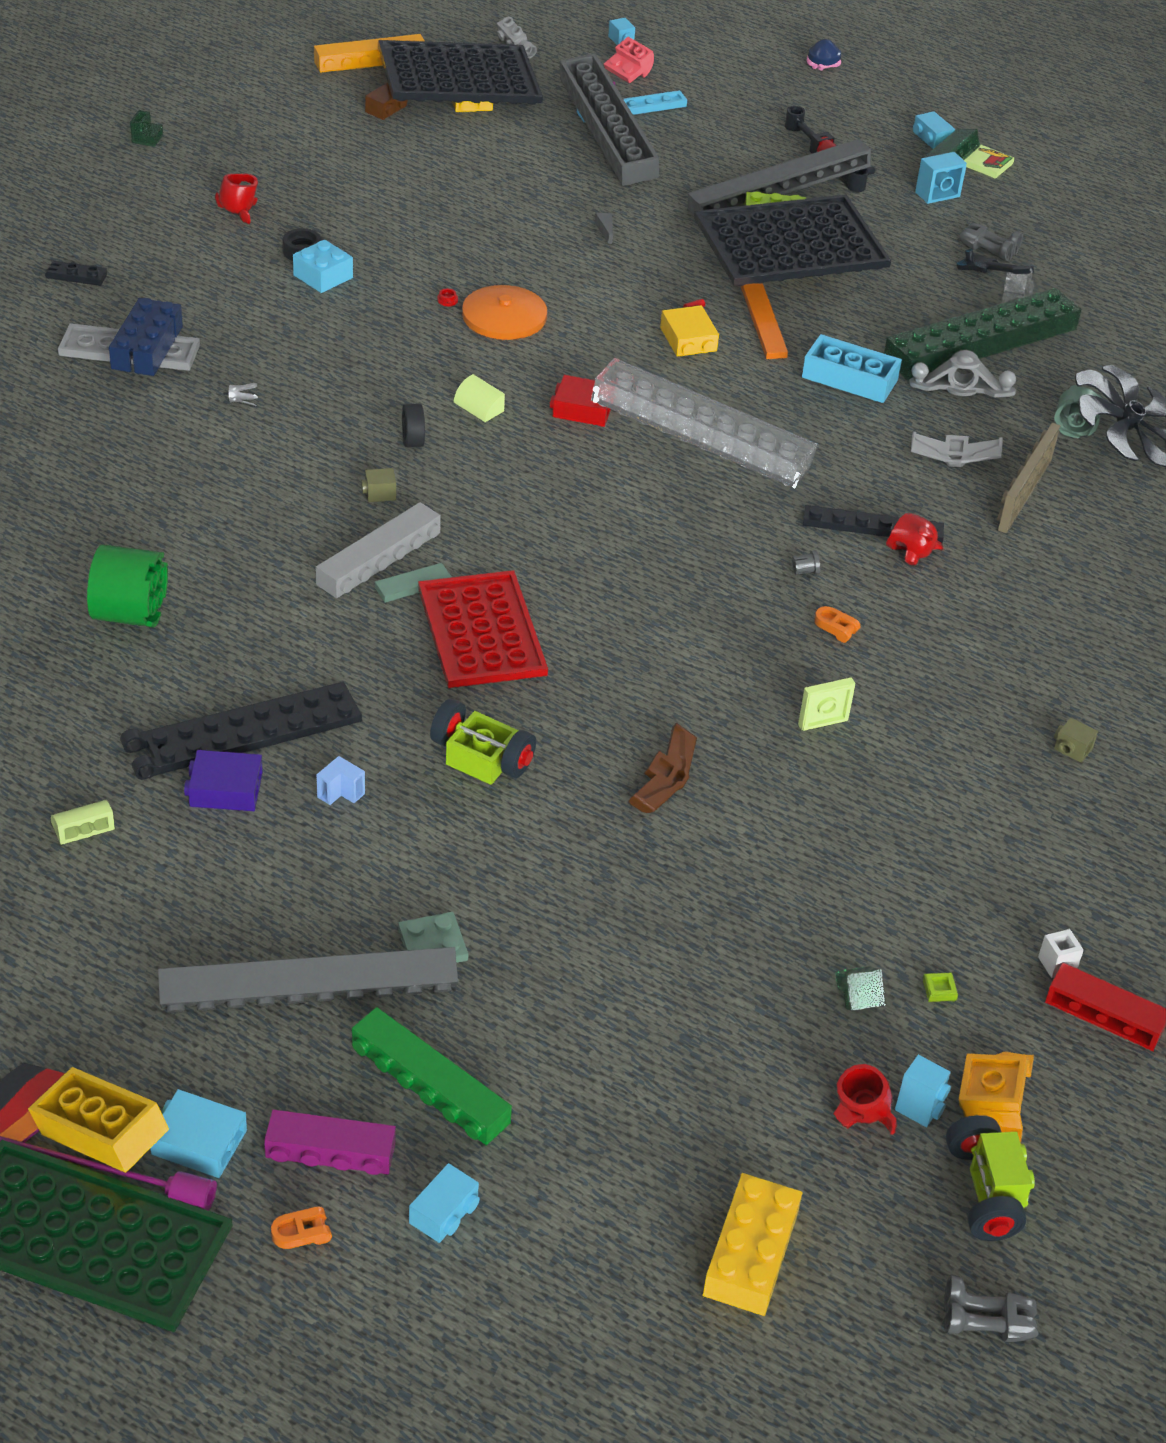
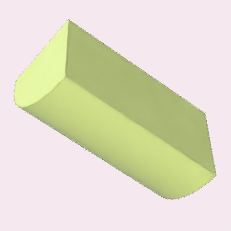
[454,374,505,422]
[51,800,115,845]

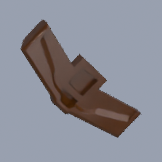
[628,723,697,813]

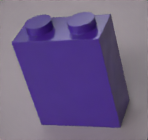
[184,750,263,811]

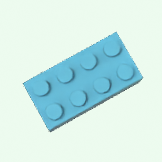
[802,334,902,403]

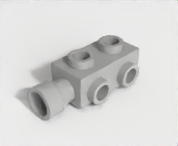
[497,16,537,58]

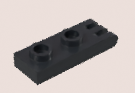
[45,261,107,286]

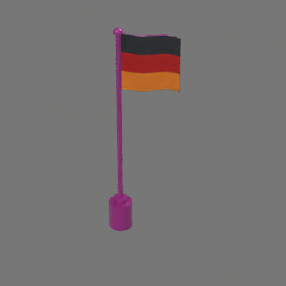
[0,1063,217,1211]

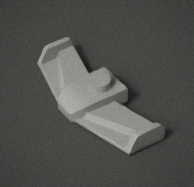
[910,431,1003,467]

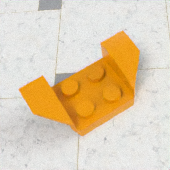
[959,1051,1034,1143]

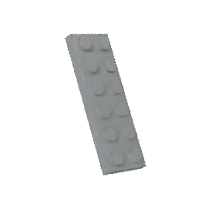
[58,323,200,371]

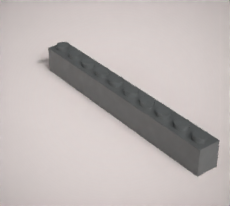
[688,139,871,215]
[158,947,458,1013]

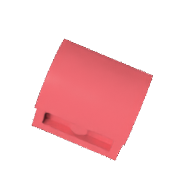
[604,37,654,83]

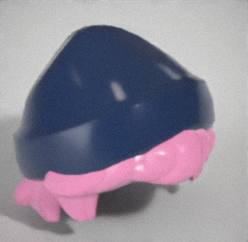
[807,39,841,71]

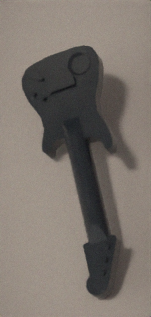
[957,249,1034,275]

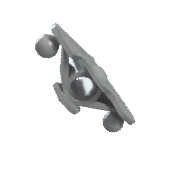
[909,350,1016,397]

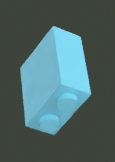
[150,1089,247,1178]

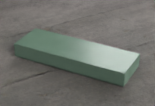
[375,563,452,603]

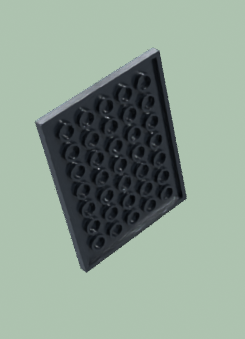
[378,40,543,105]
[694,194,891,286]

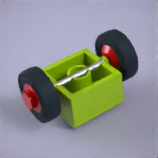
[430,698,536,785]
[946,1115,1035,1241]

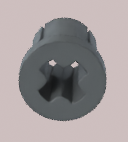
[792,550,820,575]

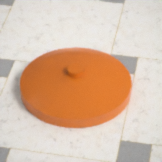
[462,285,547,340]

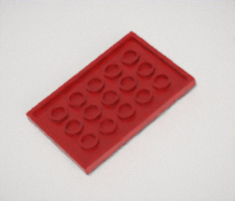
[418,570,548,688]

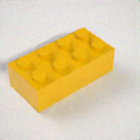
[28,1067,169,1173]
[703,1173,803,1316]

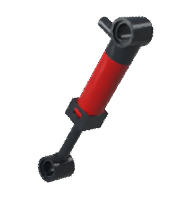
[785,106,875,192]

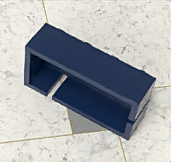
[109,298,183,376]

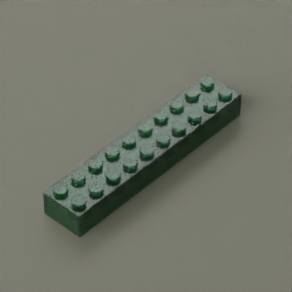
[884,288,1082,381]

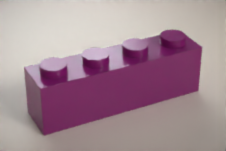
[264,1110,396,1175]

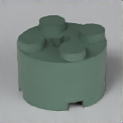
[1054,385,1102,438]

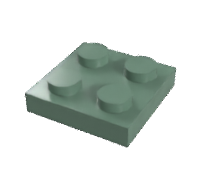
[398,912,468,963]

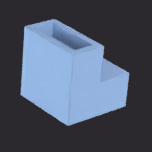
[317,756,365,805]

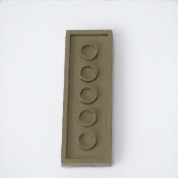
[997,423,1061,534]

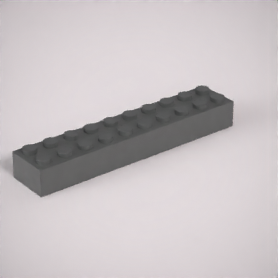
[560,53,659,186]

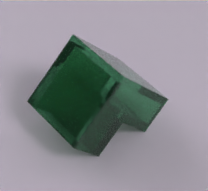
[130,110,163,147]
[835,966,886,1011]

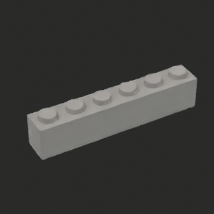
[316,502,441,598]

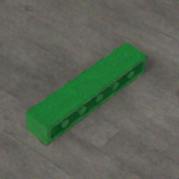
[352,1007,512,1146]

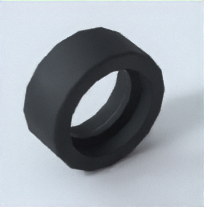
[282,228,322,261]
[402,403,425,447]

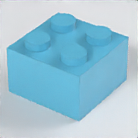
[915,152,967,204]
[293,240,353,293]

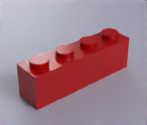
[1045,963,1166,1051]

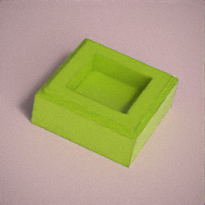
[923,973,958,1002]

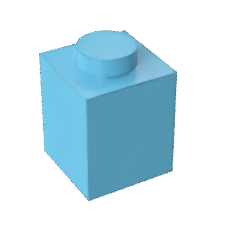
[608,18,635,45]

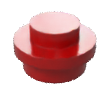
[437,288,458,307]

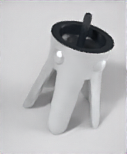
[223,383,258,406]

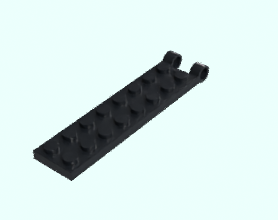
[120,681,362,780]

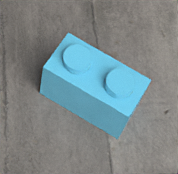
[913,111,955,149]
[895,1054,951,1127]
[409,1163,480,1243]

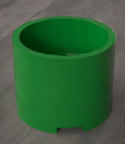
[87,544,168,627]

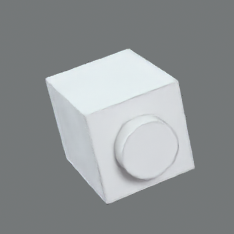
[1038,929,1083,978]

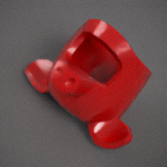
[215,173,258,225]
[886,512,944,565]
[833,1064,897,1135]

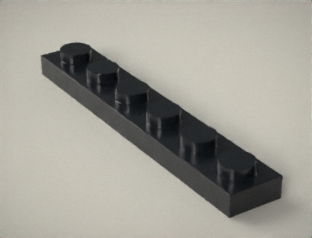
[803,505,944,543]

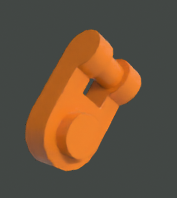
[814,606,860,643]
[271,1207,332,1249]

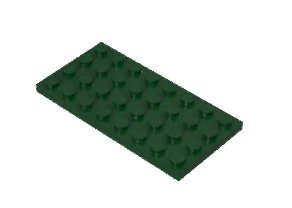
[0,1140,233,1332]

